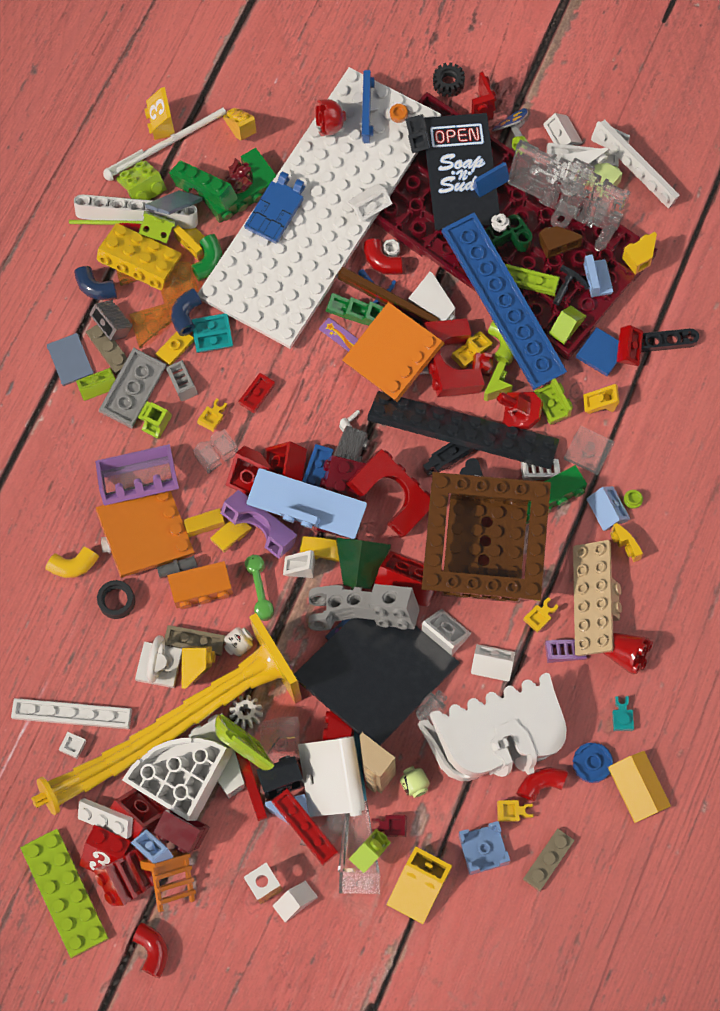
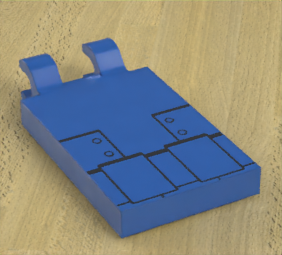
[244,171,305,244]

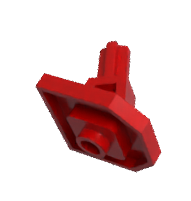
[497,392,543,429]

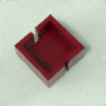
[153,809,210,853]

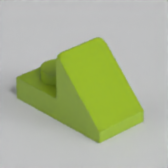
[484,361,513,401]

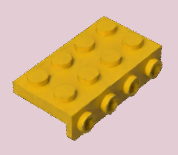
[97,223,182,290]

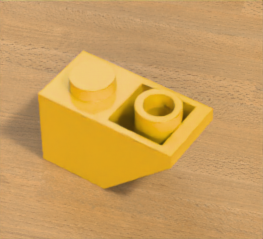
[622,232,657,275]

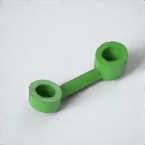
[245,555,274,621]

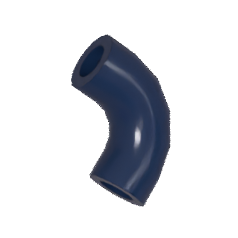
[74,266,117,300]
[171,288,202,336]

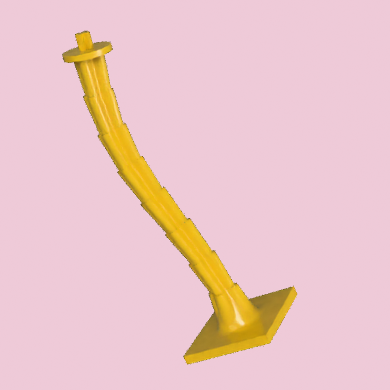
[31,613,302,815]

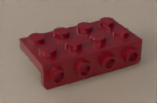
[313,455,367,540]

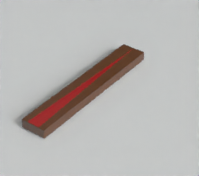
[338,267,439,325]

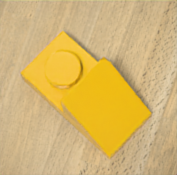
[583,384,619,414]

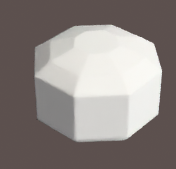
[383,239,400,257]

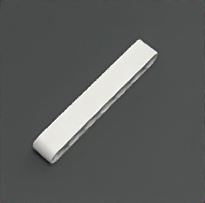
[74,194,198,229]

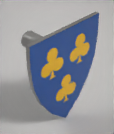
[492,108,528,137]

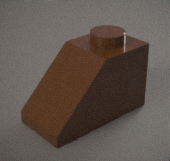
[538,226,582,259]

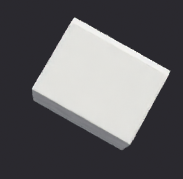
[422,609,471,655]

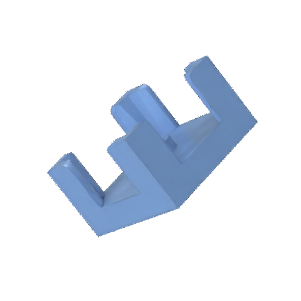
[458,821,510,875]

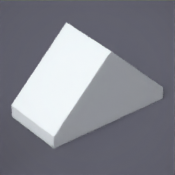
[283,550,315,578]
[273,880,318,923]

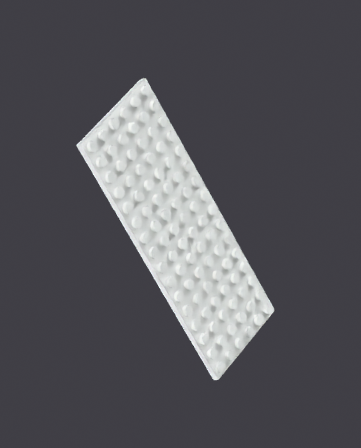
[197,67,441,349]

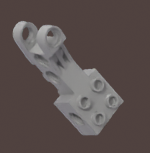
[308,584,420,631]

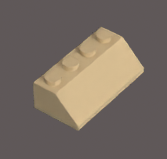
[360,733,396,793]

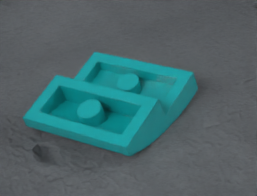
[191,313,233,353]

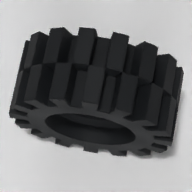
[433,62,465,97]

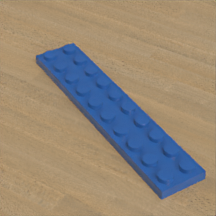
[442,212,567,390]

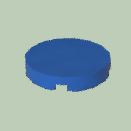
[572,743,613,783]

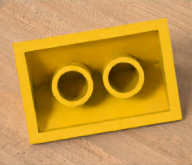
[608,751,671,823]

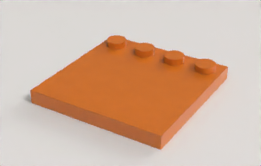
[342,302,444,402]
[96,491,194,578]

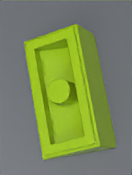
[76,368,116,401]

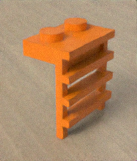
[140,849,196,912]

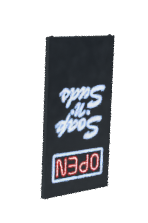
[425,113,500,231]

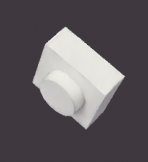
[59,732,87,759]

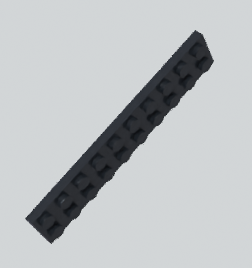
[367,391,559,470]

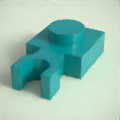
[612,696,634,731]

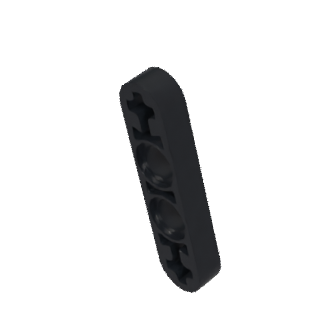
[641,328,699,352]

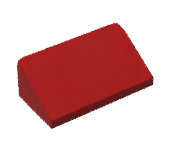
[617,325,643,366]

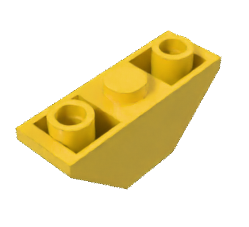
[223,108,257,141]

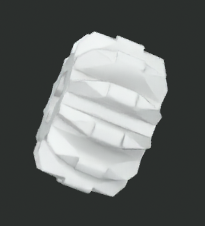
[229,695,263,729]

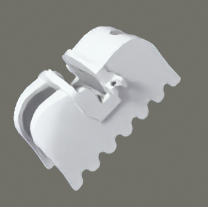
[418,673,567,781]

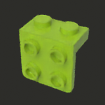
[116,161,167,200]

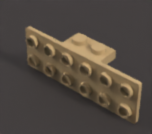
[573,540,622,656]

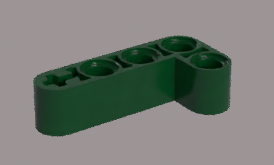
[484,215,532,252]

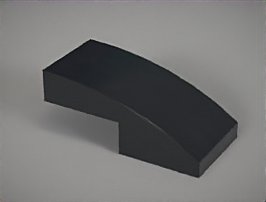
[405,114,430,153]

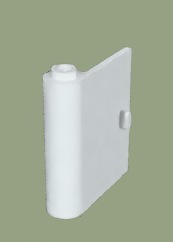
[298,736,366,817]

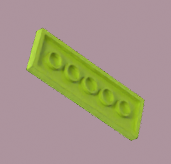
[20,829,109,959]

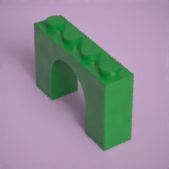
[196,148,276,223]

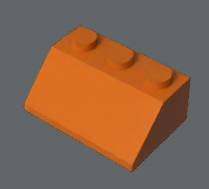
[167,561,233,609]

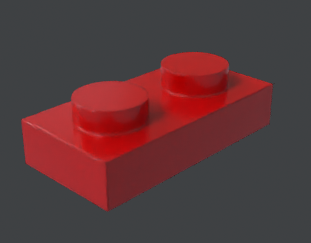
[238,373,276,413]

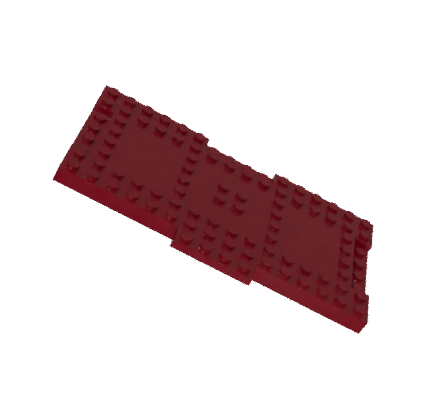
[373,92,658,360]

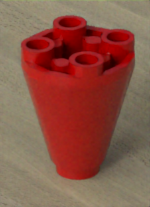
[603,633,653,674]

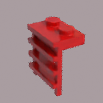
[93,848,161,906]

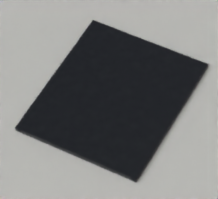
[294,618,460,746]

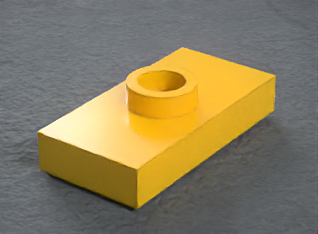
[156,331,194,366]

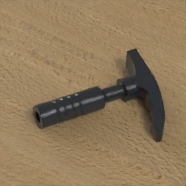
[553,265,589,306]

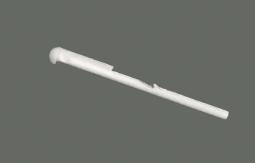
[103,108,227,181]

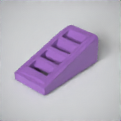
[545,640,587,663]

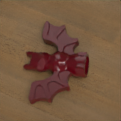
[225,158,252,194]

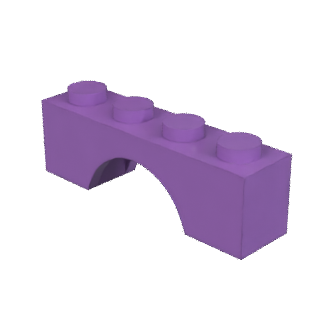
[220,490,297,559]

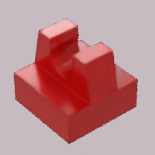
[472,352,493,376]

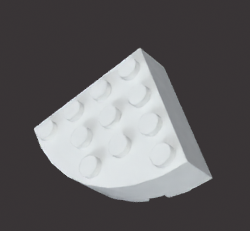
[122,738,234,821]

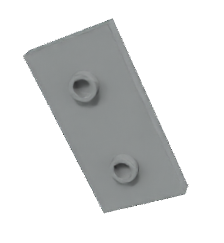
[99,347,167,429]

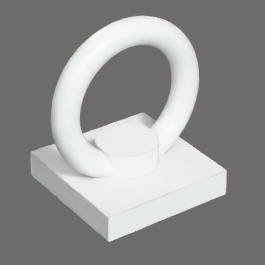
[135,635,182,688]

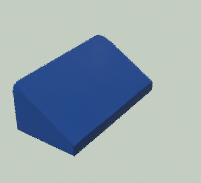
[473,162,510,197]

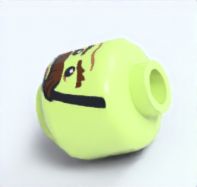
[400,766,430,798]

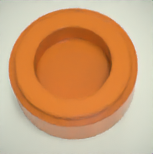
[390,104,408,123]

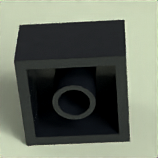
[256,755,305,800]

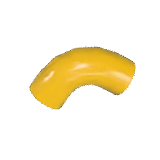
[46,546,99,578]

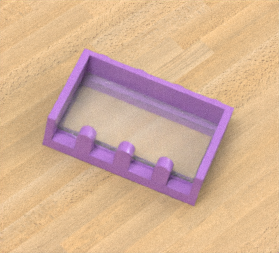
[95,444,179,505]

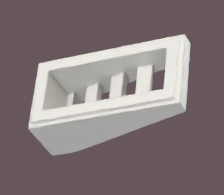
[520,459,560,481]

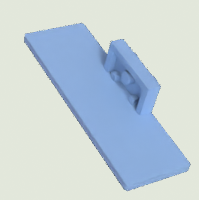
[247,468,367,539]

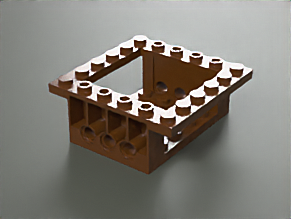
[422,472,551,603]

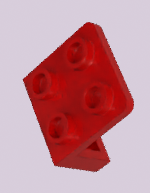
[471,71,497,120]

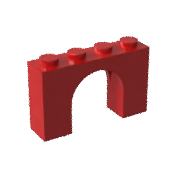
[423,318,485,397]
[346,449,430,537]

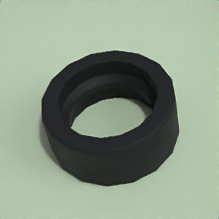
[97,580,135,619]

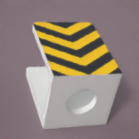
[244,863,283,905]

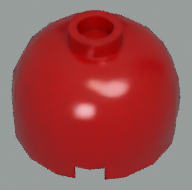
[315,99,346,137]

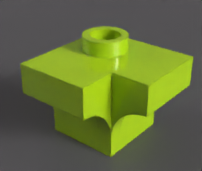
[138,401,172,440]

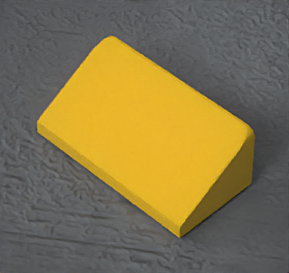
[183,508,225,537]

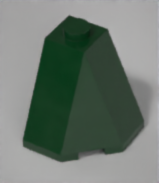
[336,538,391,590]

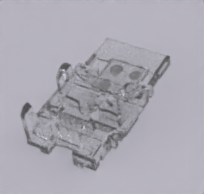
[508,139,630,251]

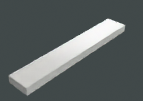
[11,698,132,730]

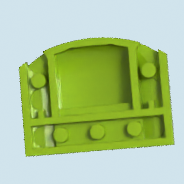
[215,714,275,770]

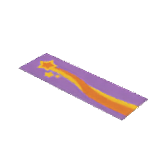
[319,318,358,352]

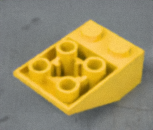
[386,846,452,924]

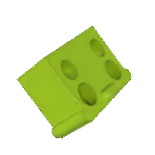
[139,211,175,243]

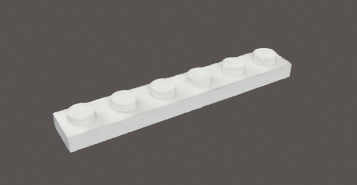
[594,119,680,209]

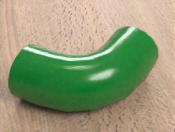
[191,234,222,281]

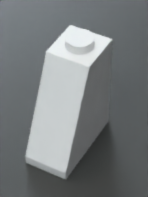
[408,272,456,321]

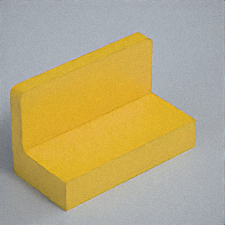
[173,225,205,261]

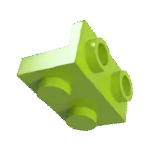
[534,378,573,425]

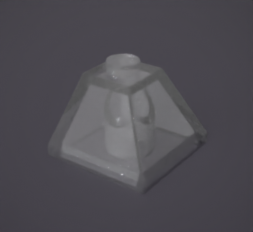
[260,717,300,763]

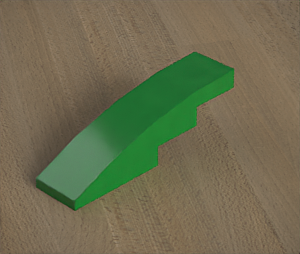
[325,293,384,326]

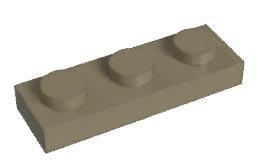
[86,325,127,376]
[165,625,225,656]
[523,828,574,892]

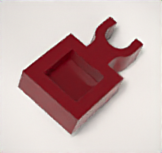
[371,815,407,837]

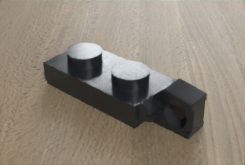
[423,443,474,477]

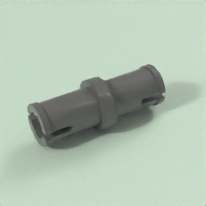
[157,555,198,579]

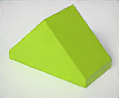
[549,306,586,344]

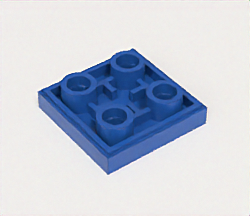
[576,327,619,377]

